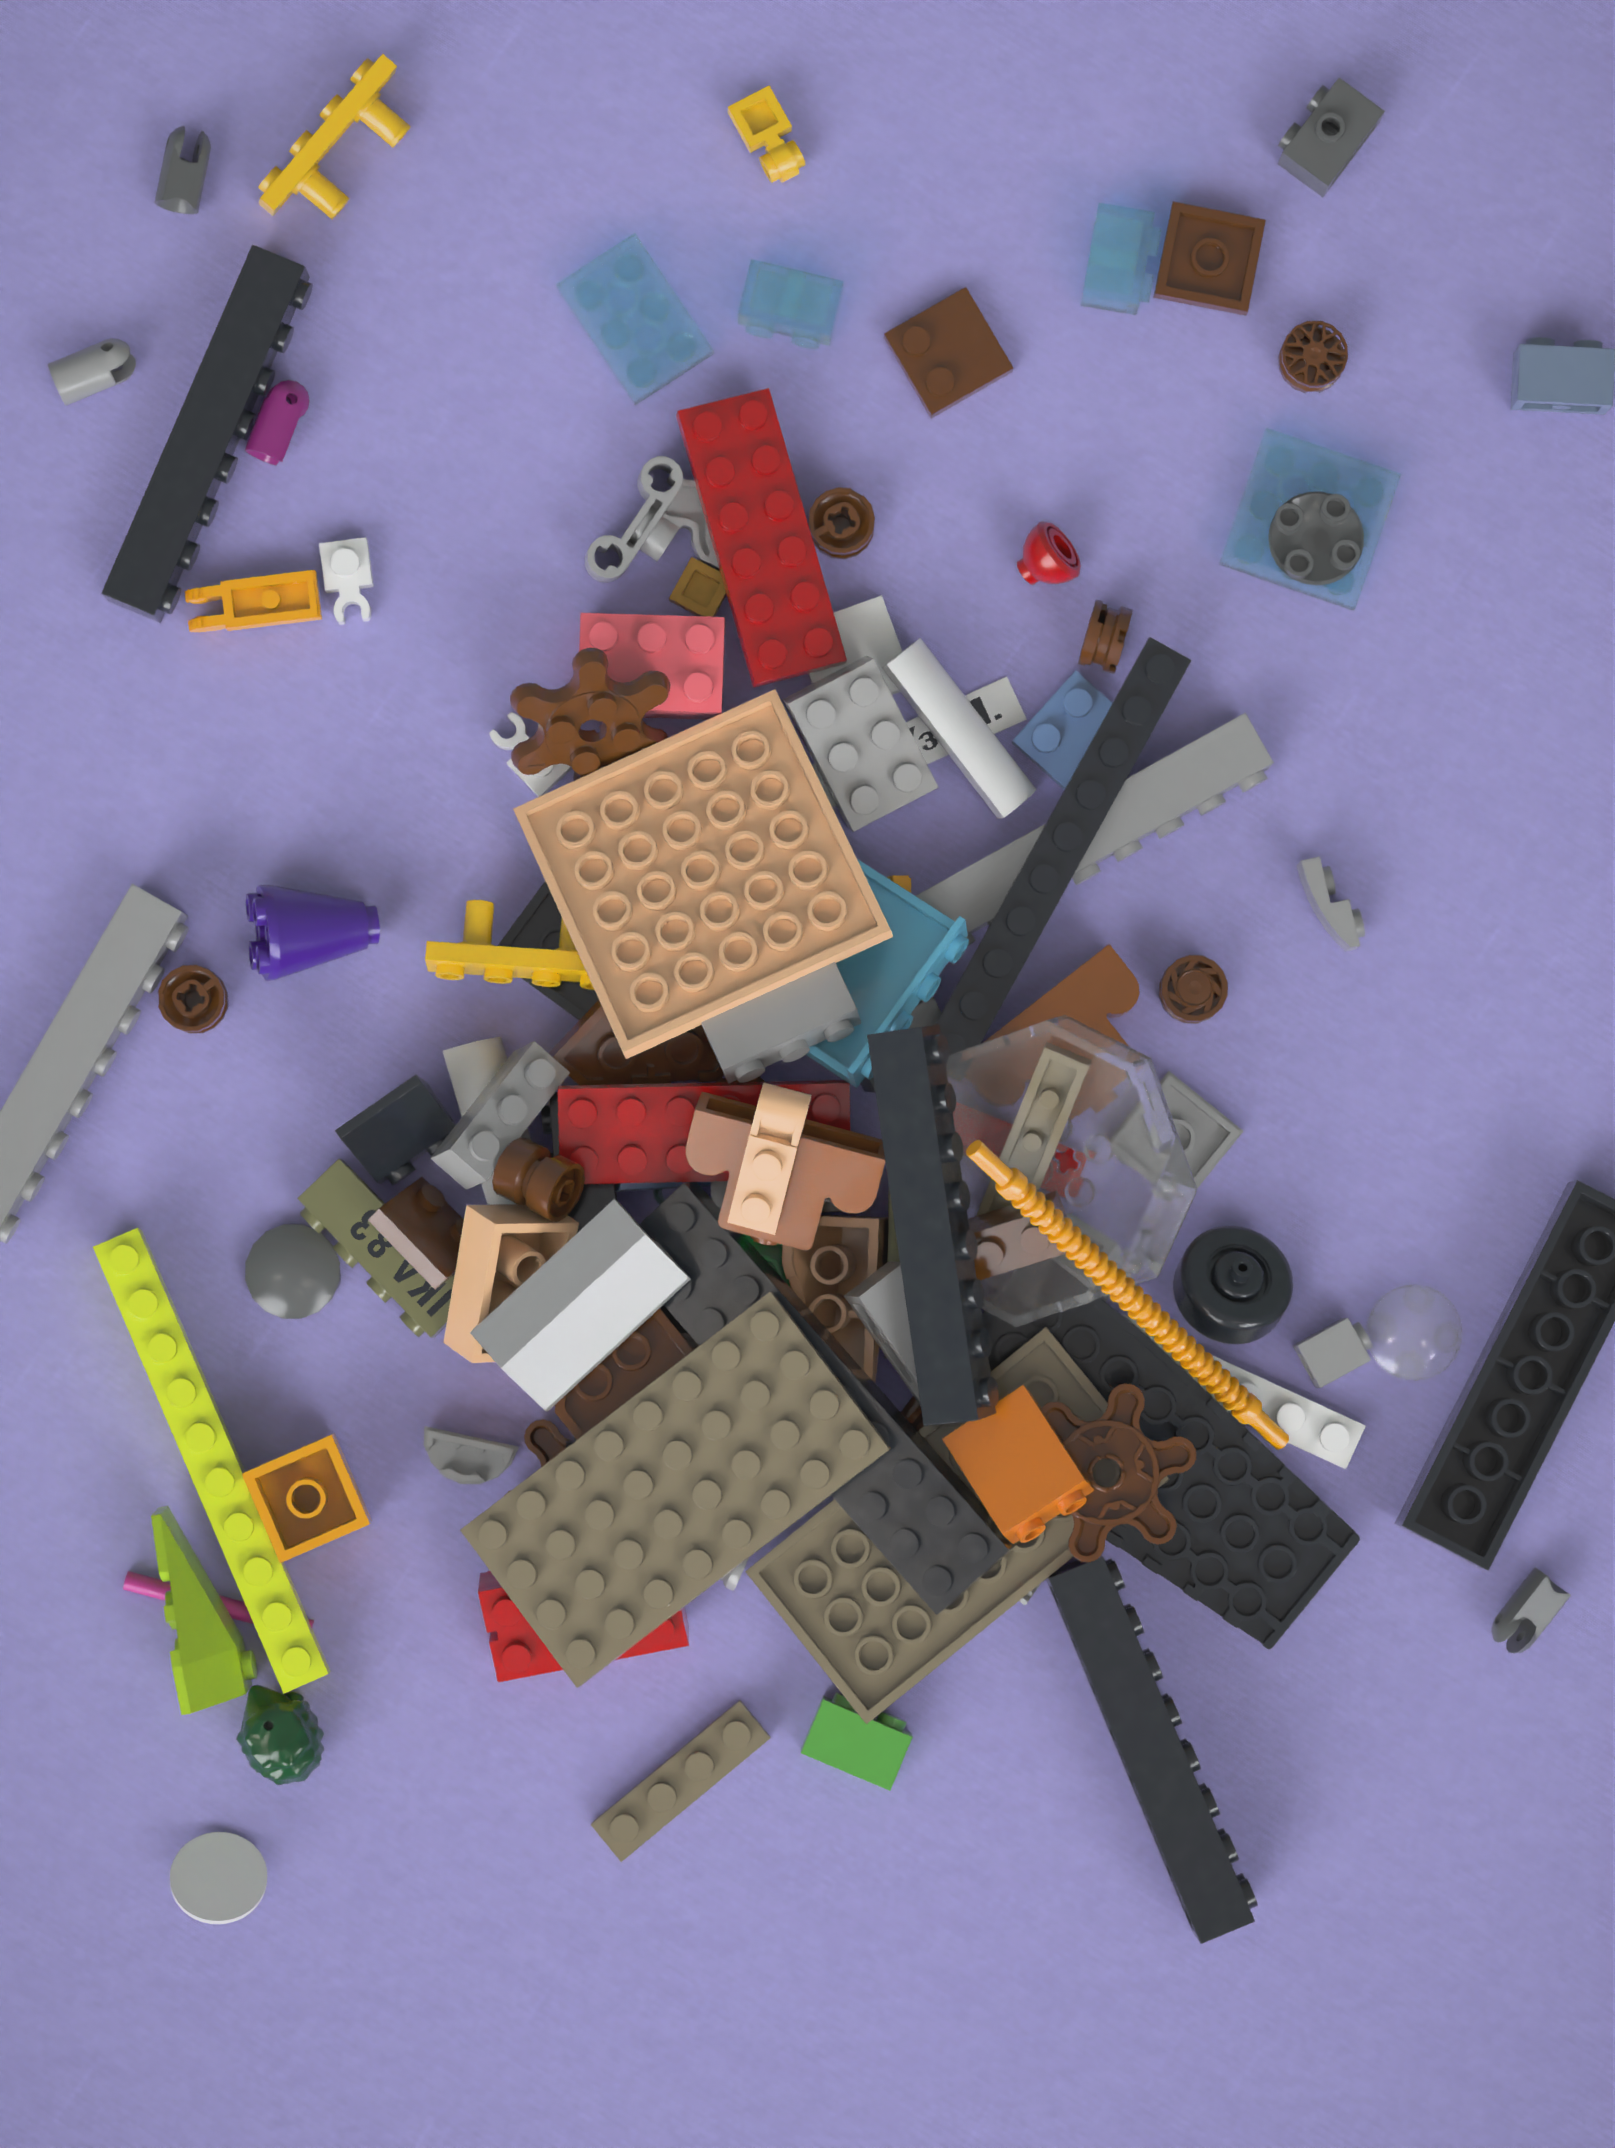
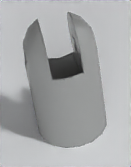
[48,338,136,406]

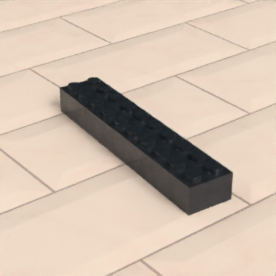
[639,1182,1018,1615]

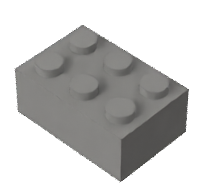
[782,656,939,832]

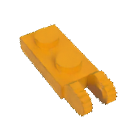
[185,570,322,633]

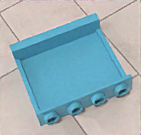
[806,859,969,1088]

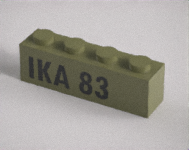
[297,1158,454,1338]

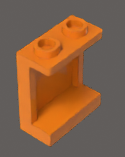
[942,1385,1094,1544]

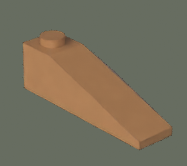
[782,1215,888,1384]

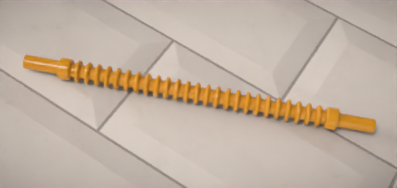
[966,1140,1289,1450]

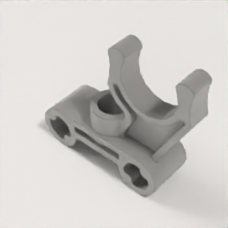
[585,456,720,583]

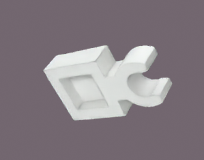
[319,537,374,625]
[489,712,572,797]

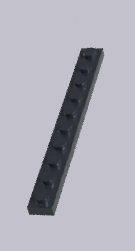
[935,637,1192,1081]

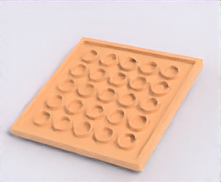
[513,689,893,1059]

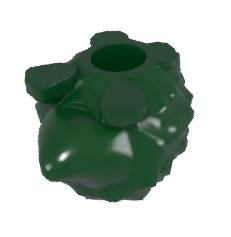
[236,1685,324,1785]

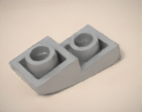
[1296,856,1365,952]

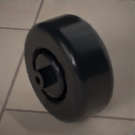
[1173,1226,1293,1344]

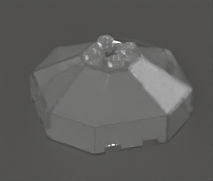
[946,1015,1198,1327]

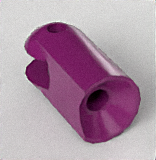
[245,380,310,466]

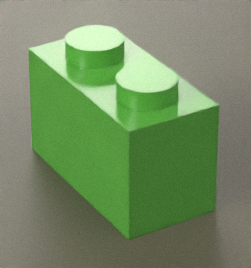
[801,1692,913,1791]

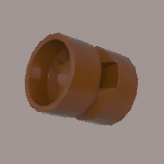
[492,1137,585,1222]

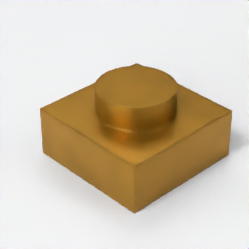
[669,556,727,617]

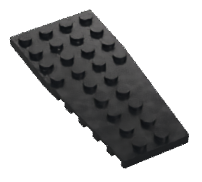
[982,1259,1360,1649]

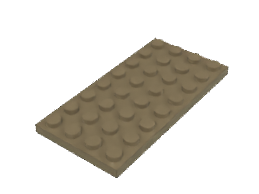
[460,1292,891,1688]
[745,1327,1169,1724]

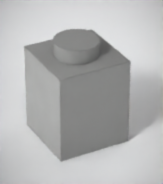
[1292,1318,1373,1388]

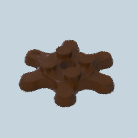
[510,648,671,781]
[1041,1383,1197,1562]

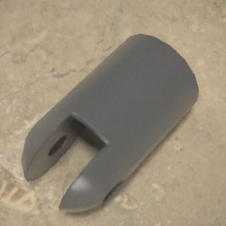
[154,126,211,214]
[1491,1567,1571,1653]

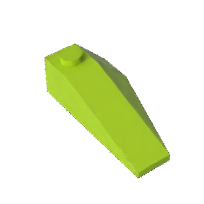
[151,1506,257,1715]

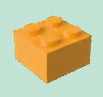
[242,1433,372,1563]

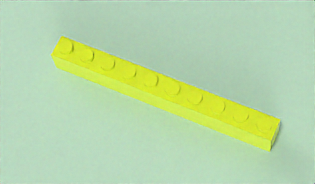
[93,1228,331,1694]

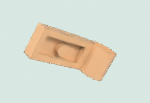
[727,1083,812,1235]

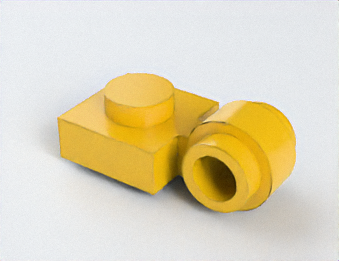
[728,85,806,183]

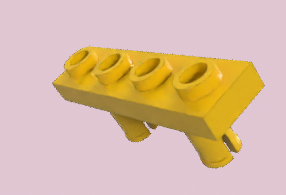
[258,53,411,220]
[425,900,594,990]

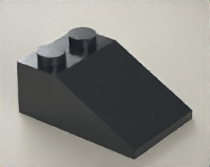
[335,1075,456,1186]

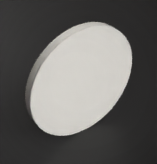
[170,1832,268,1924]

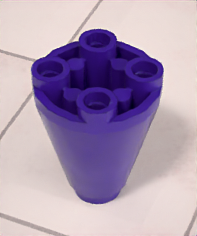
[245,885,380,981]

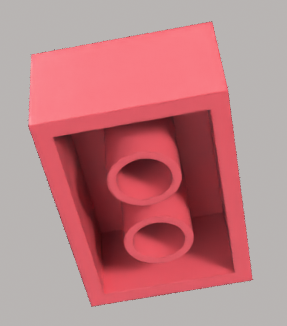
[579,613,726,720]

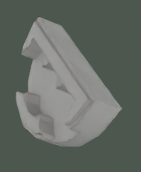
[424,1426,519,1484]

